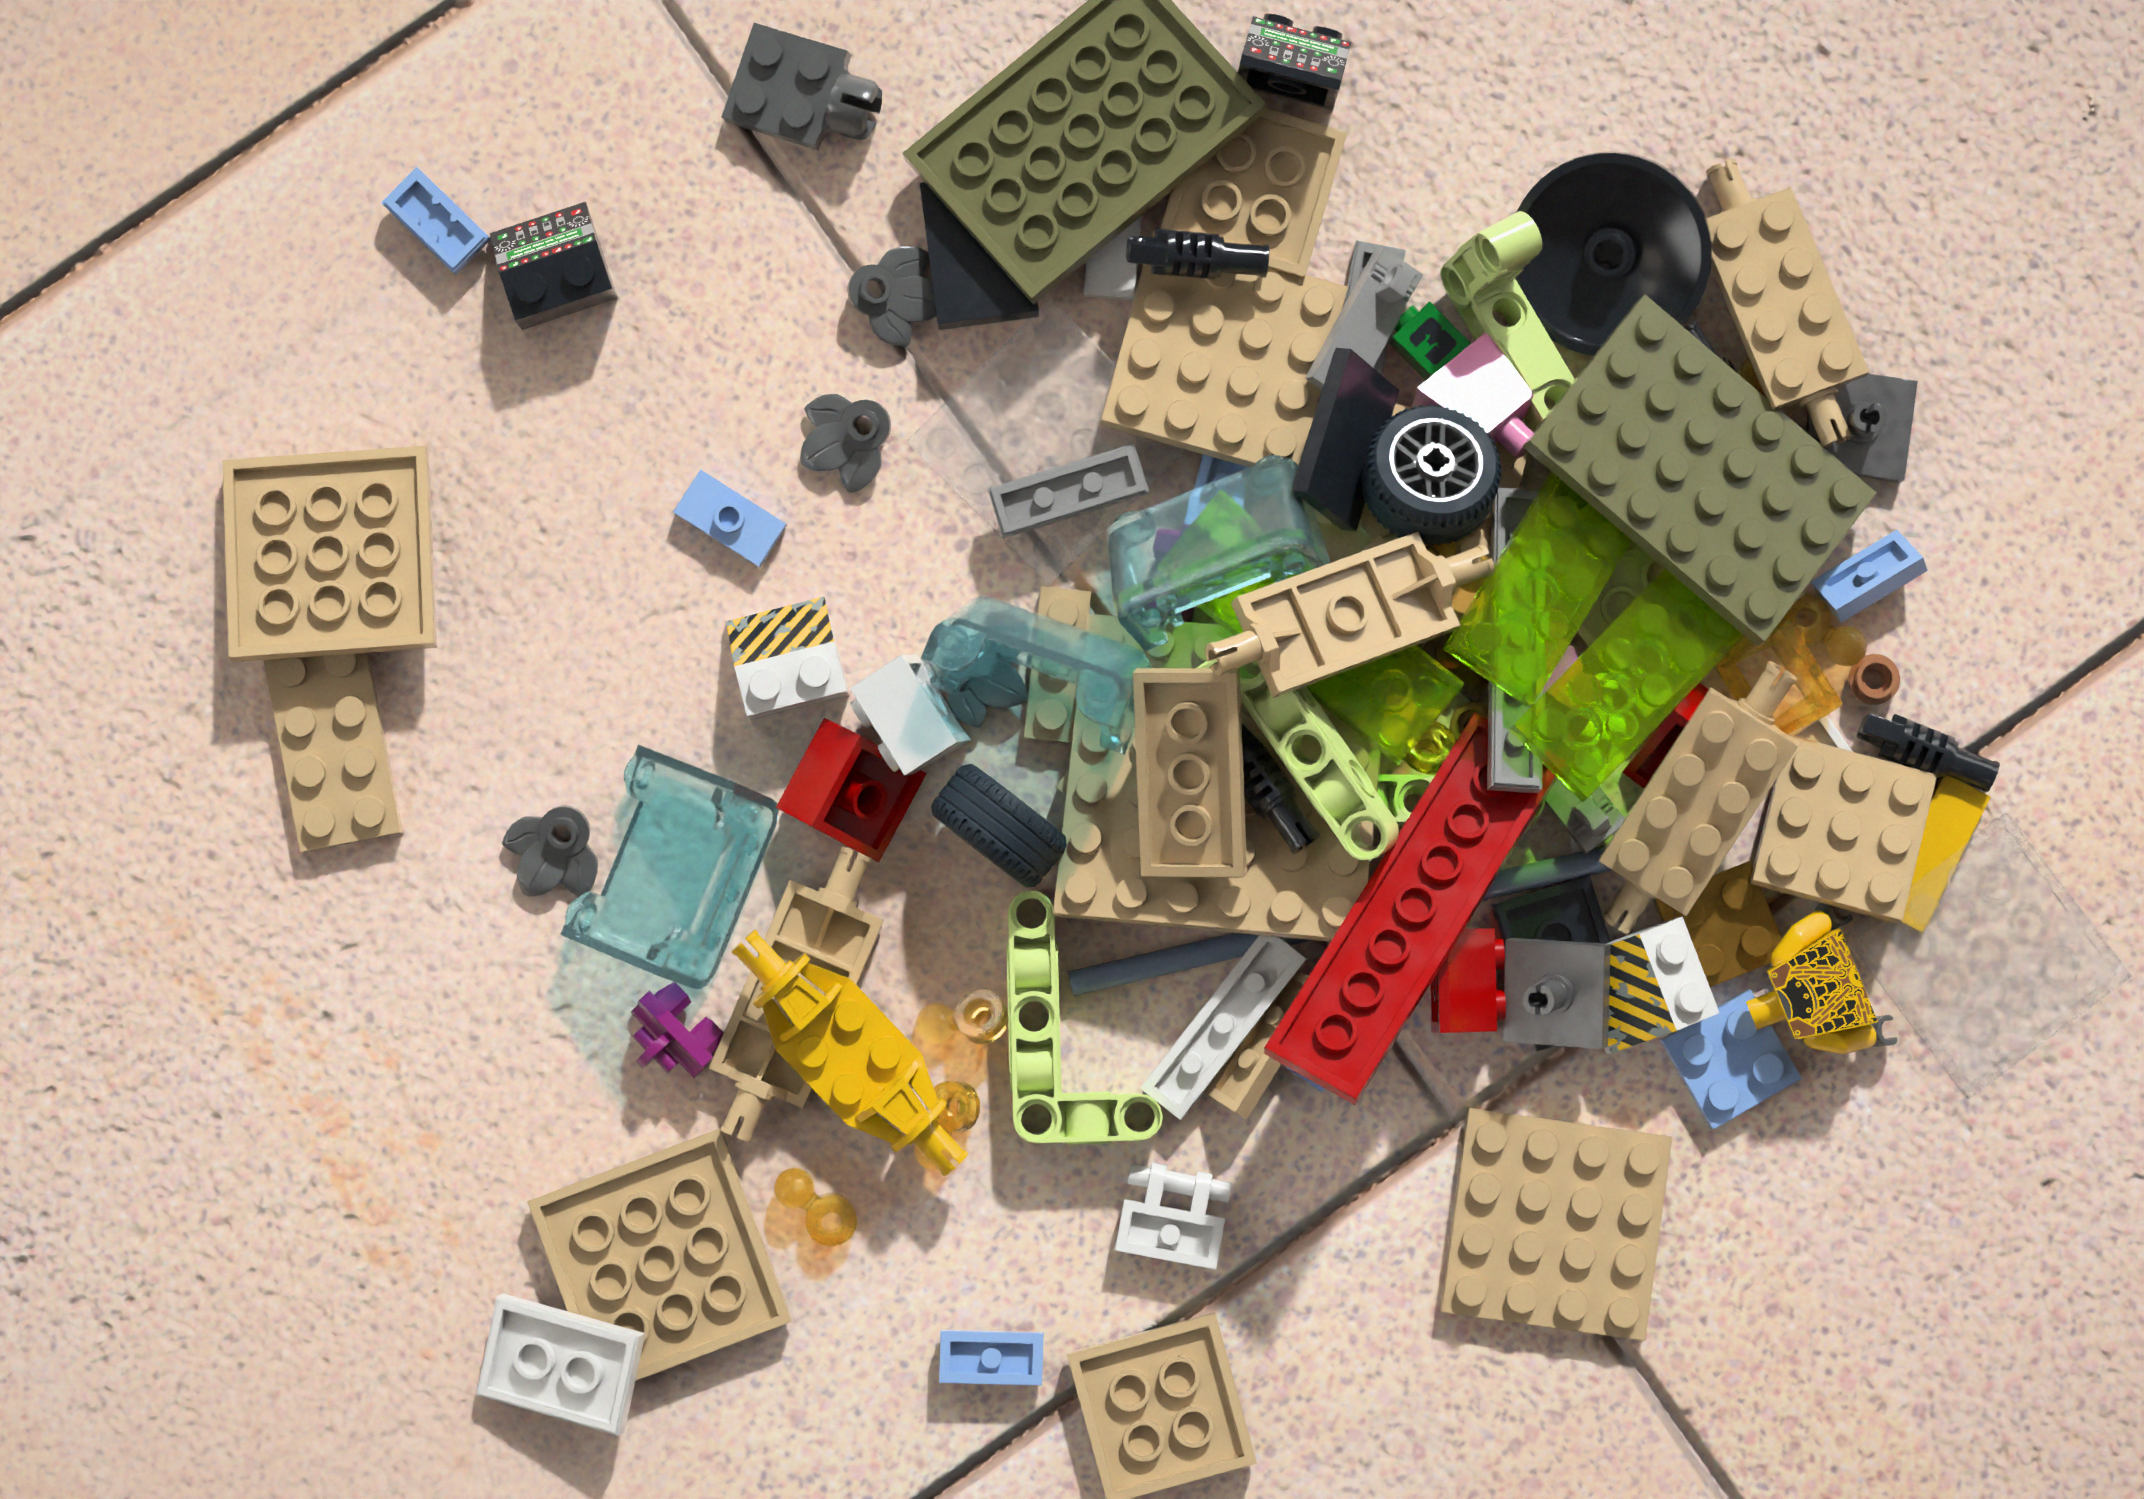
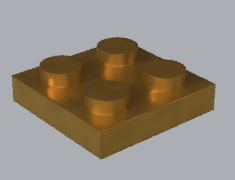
[1653,861,1782,987]

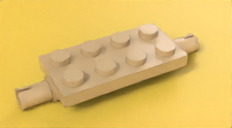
[1706,158,1870,449]
[1205,532,1495,698]
[1599,661,1799,934]
[709,846,885,1143]

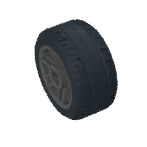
[1361,404,1502,546]
[931,764,1067,888]

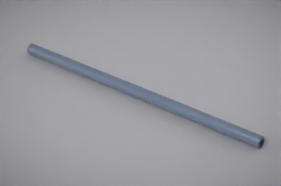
[1068,845,1612,996]

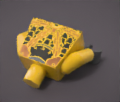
[1746,903,1898,1055]

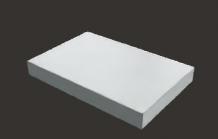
[476,1293,645,1436]

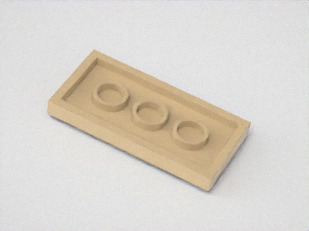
[264,653,403,853]
[1133,668,1247,877]

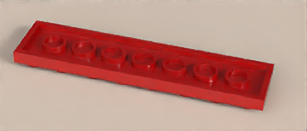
[1264,712,1565,1106]

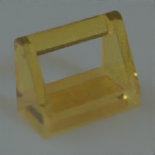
[1711,618,1843,734]

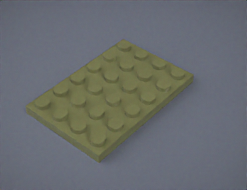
[902,0,1268,305]
[1522,294,1877,646]

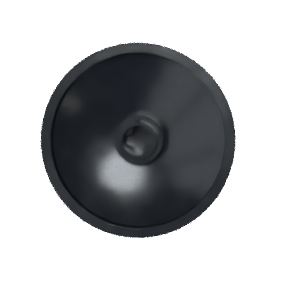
[1515,151,1712,356]

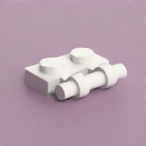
[1115,1162,1232,1270]

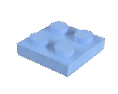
[1660,989,1802,1129]

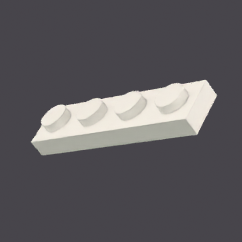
[1140,935,1308,1120]

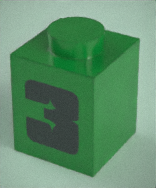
[1389,301,1471,381]

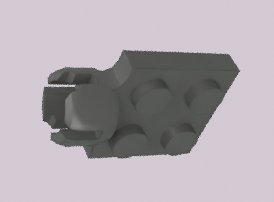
[721,23,882,150]

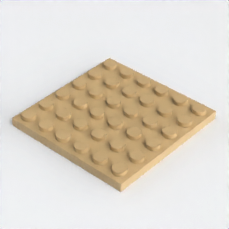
[1053,614,1391,941]

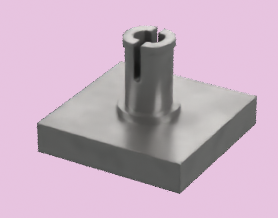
[1806,374,1918,483]
[1503,938,1611,1049]

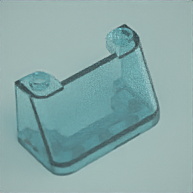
[1106,455,1330,651]
[921,596,1152,755]
[560,744,779,989]

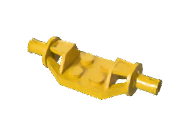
[731,929,968,1176]

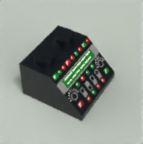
[1238,13,1351,111]
[490,201,618,330]

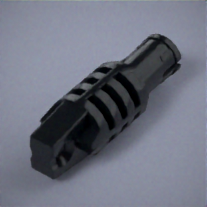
[1126,229,1270,280]
[1856,713,2000,793]
[1242,723,1320,854]

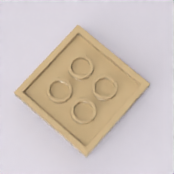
[1160,109,1348,278]
[1750,734,1937,924]
[1067,1312,1257,1499]

